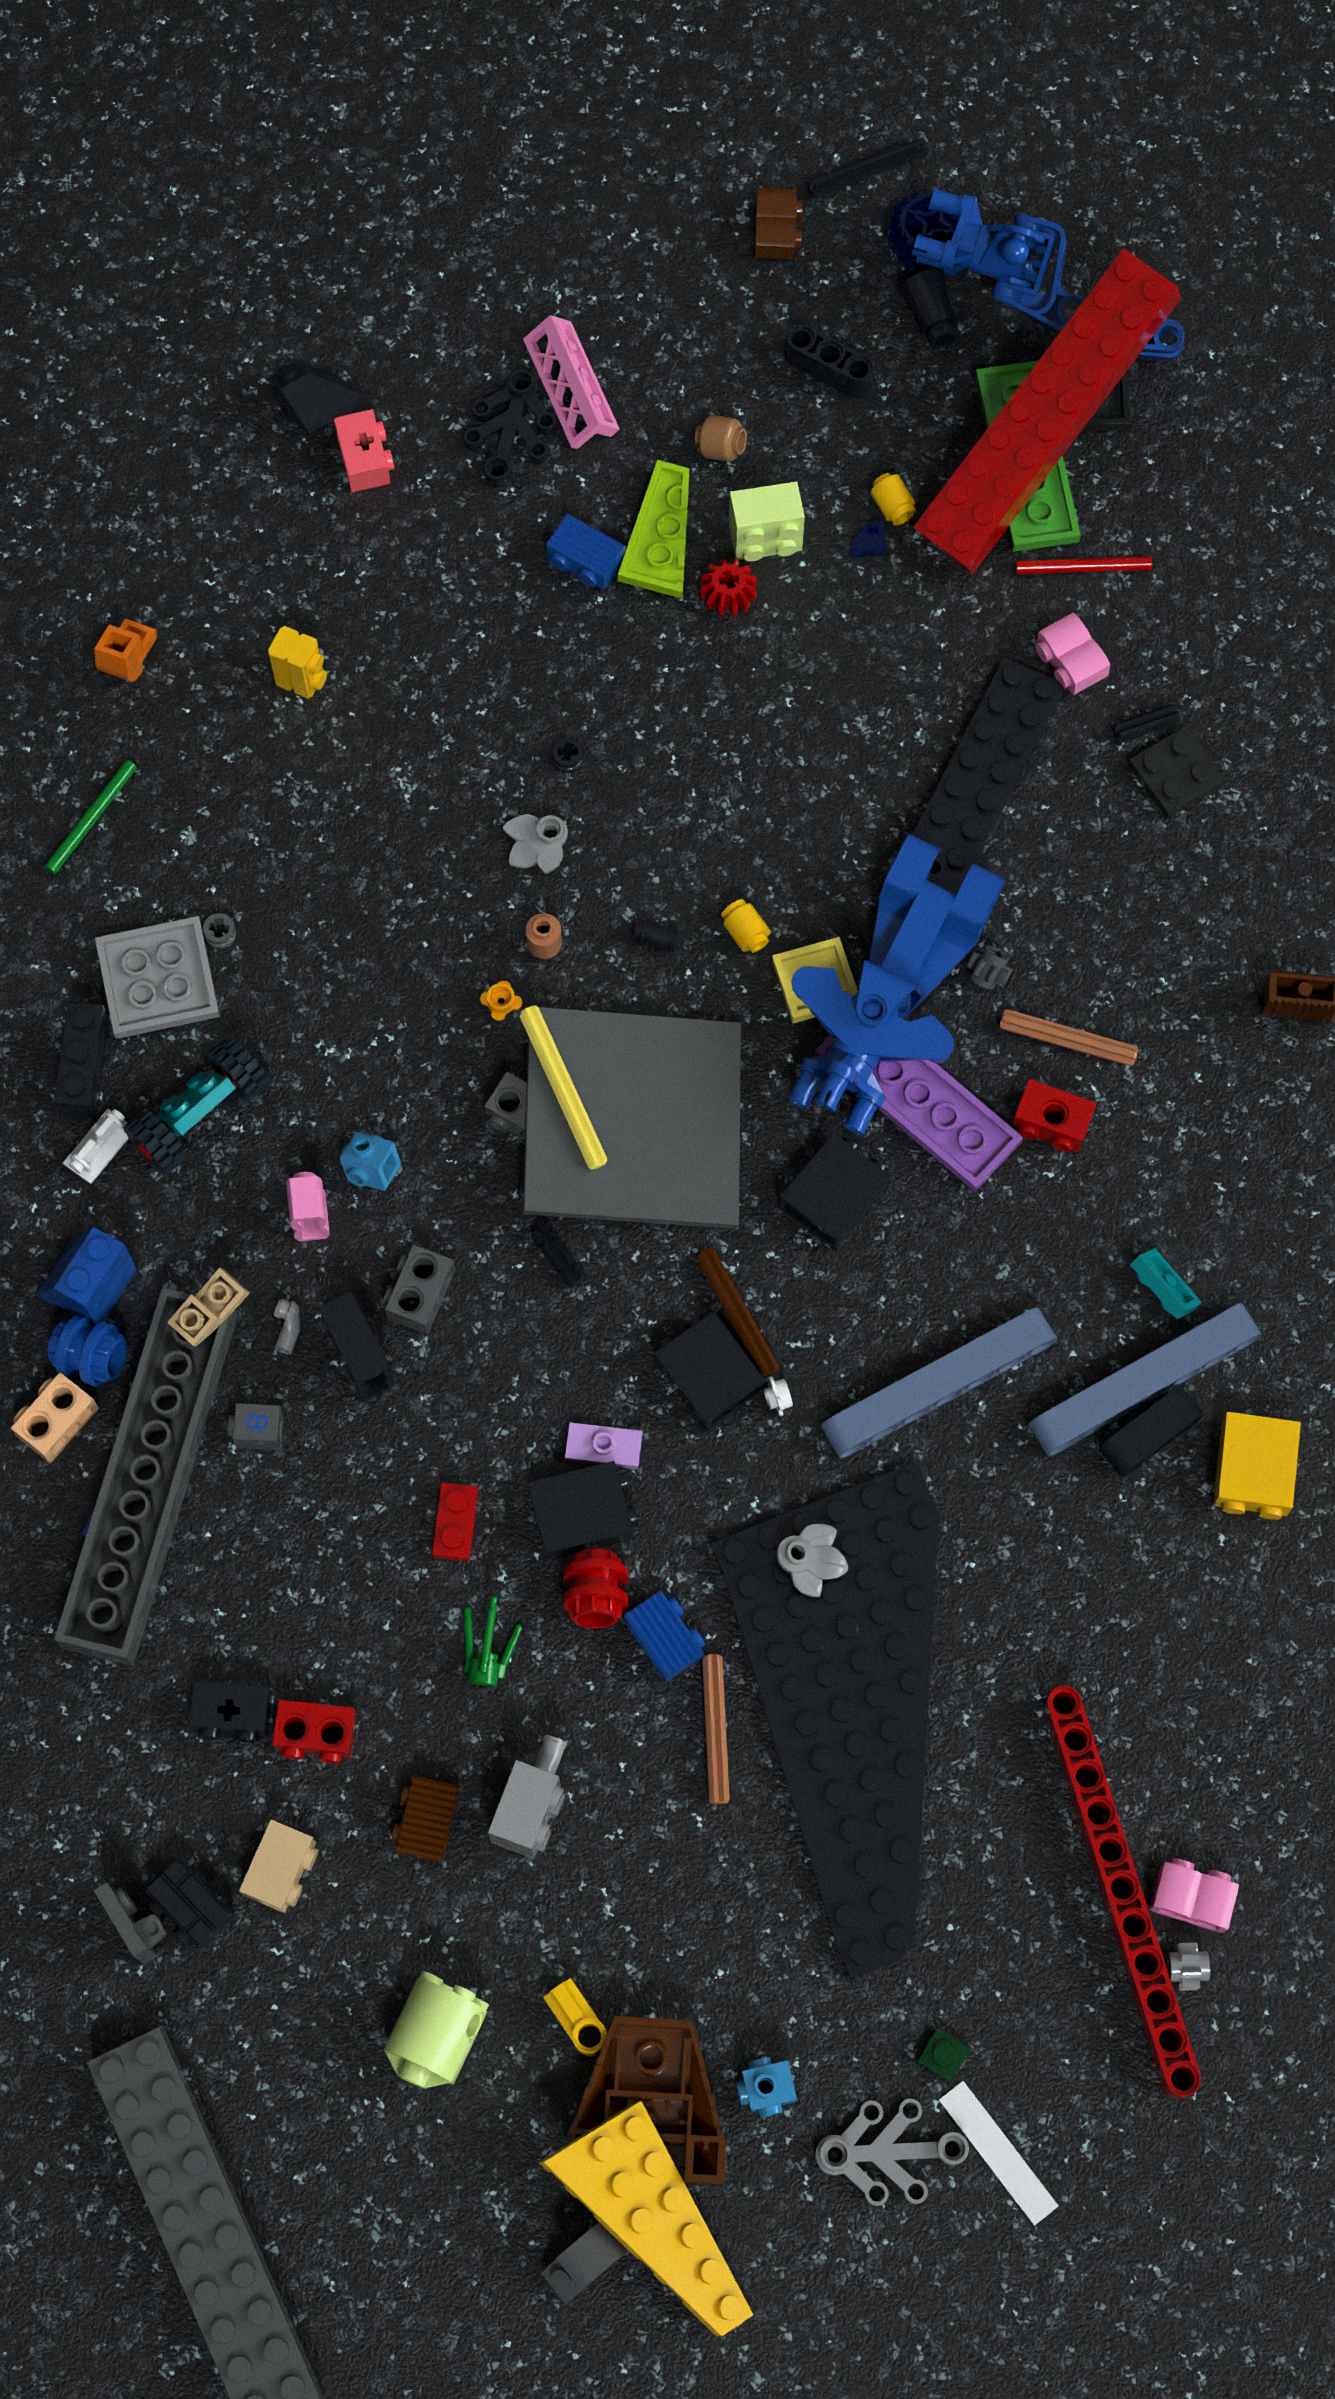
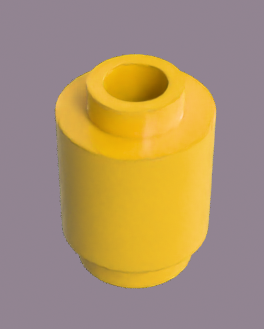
[870,473,917,526]
[721,899,771,953]

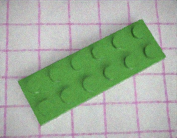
[975,361,1081,552]

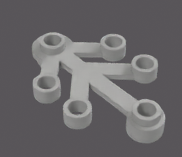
[815,2098,969,2206]

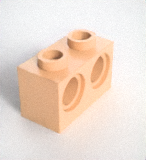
[11,1373,99,1464]

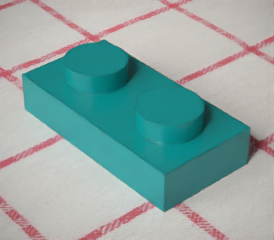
[1130,1248,1202,1320]

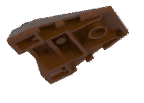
[567,2016,726,2187]

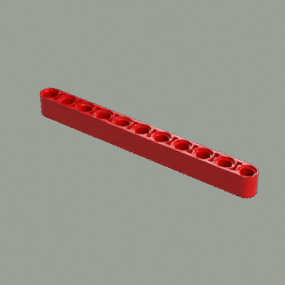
[1044,1686,1201,2099]

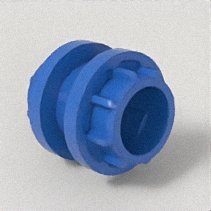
[47,1315,127,1387]

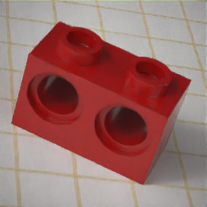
[272,1700,357,1764]

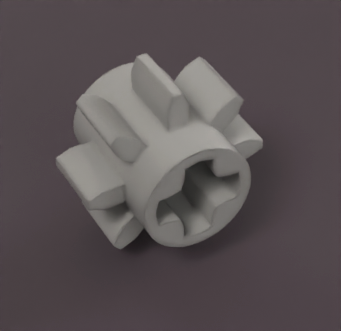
[1167,1942,1210,1991]

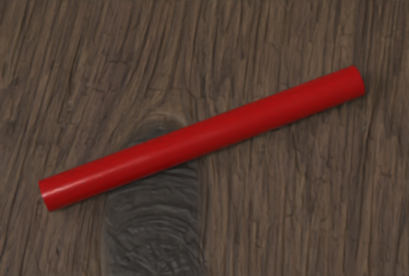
[1015,556,1152,575]

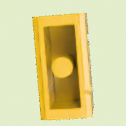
[268,626,327,699]

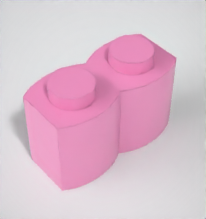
[1036,612,1110,695]
[286,1172,330,1242]
[1149,1858,1239,1933]

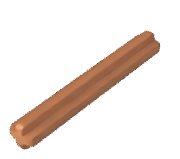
[1000,1009,1138,1066]
[702,1654,730,1805]

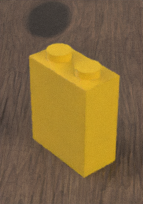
[1213,1412,1301,1520]

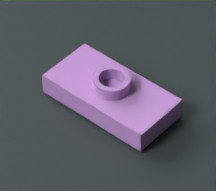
[565,1423,643,1469]

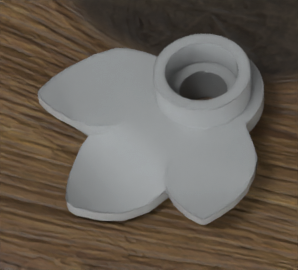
[503,814,568,874]
[776,1524,848,1597]

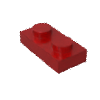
[432,1483,479,1562]

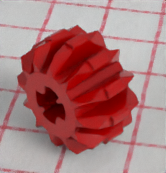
[700,558,757,618]

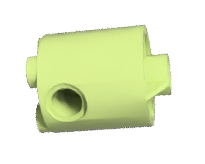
[383,1971,489,2089]

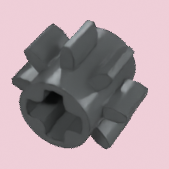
[966,945,1013,989]

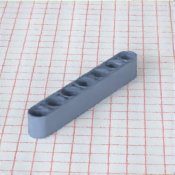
[1028,1303,1262,1457]
[821,1307,1057,1459]

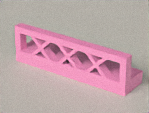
[523,315,620,449]

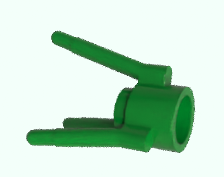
[464,1595,523,1687]

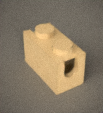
[239,1820,319,1913]

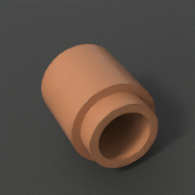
[526,913,562,959]

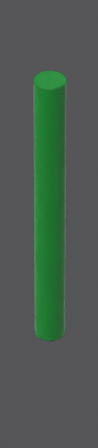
[44,760,137,875]

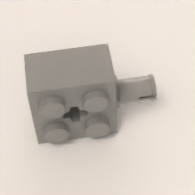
[488,1735,567,1859]

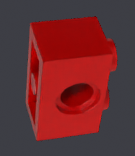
[1012,1079,1097,1153]

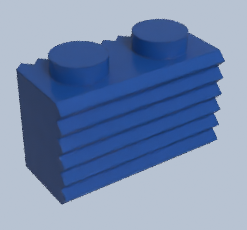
[546,514,626,590]
[624,1591,705,1682]

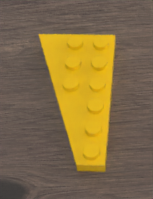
[538,2101,753,2336]

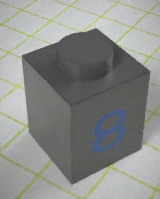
[228,1403,284,1451]

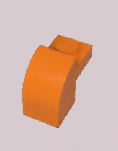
[94,619,157,682]

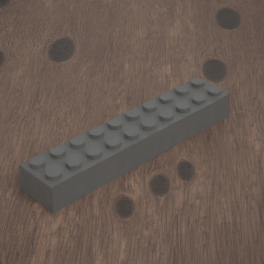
[54,1288,238,1666]
[87,2027,324,2399]

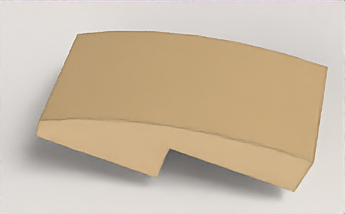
[167,1268,250,1347]

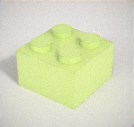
[729,482,805,561]

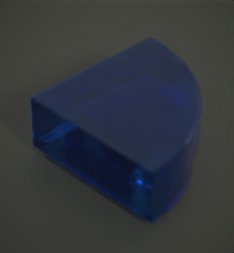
[851,520,886,557]

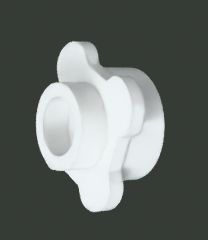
[764,1376,793,1416]

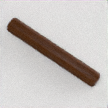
[697,1248,779,1378]

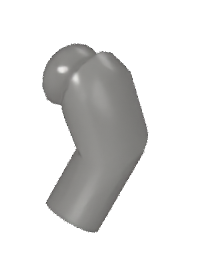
[274,1299,301,1355]

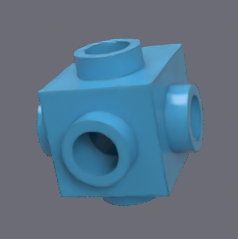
[340,1132,401,1191]
[736,2057,797,2118]

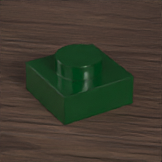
[917,2028,971,2084]

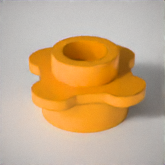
[480,981,522,1021]

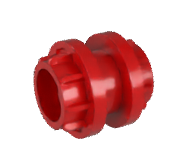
[563,1549,629,1629]

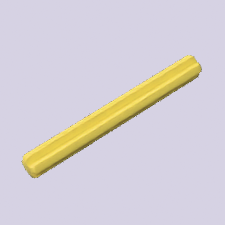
[520,1005,607,1170]

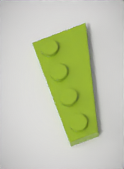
[618,460,690,599]

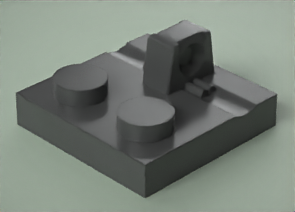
[94,1882,167,1965]

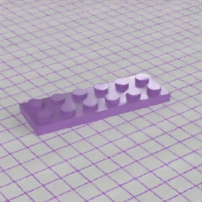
[815,1036,1023,1192]

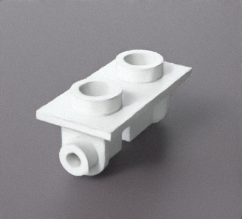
[63,1109,129,1184]

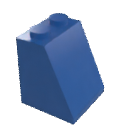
[36,1227,137,1326]

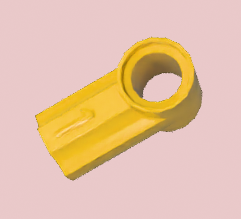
[543,1978,607,2056]

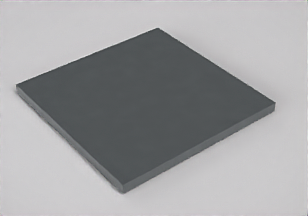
[523,1007,741,1229]

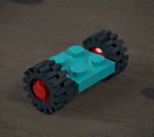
[123,1036,271,1176]

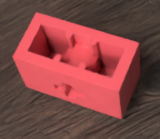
[334,409,394,493]

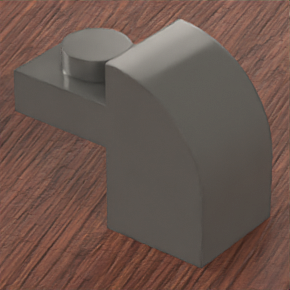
[541,2222,628,2305]

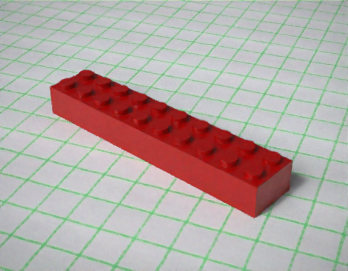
[913,248,1182,575]

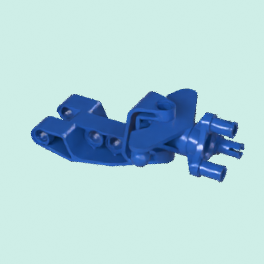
[912,188,1184,360]
[787,834,1006,1136]

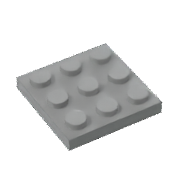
[95,916,220,1039]

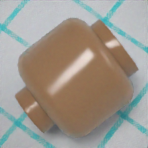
[695,415,747,462]

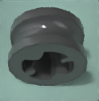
[203,913,236,949]

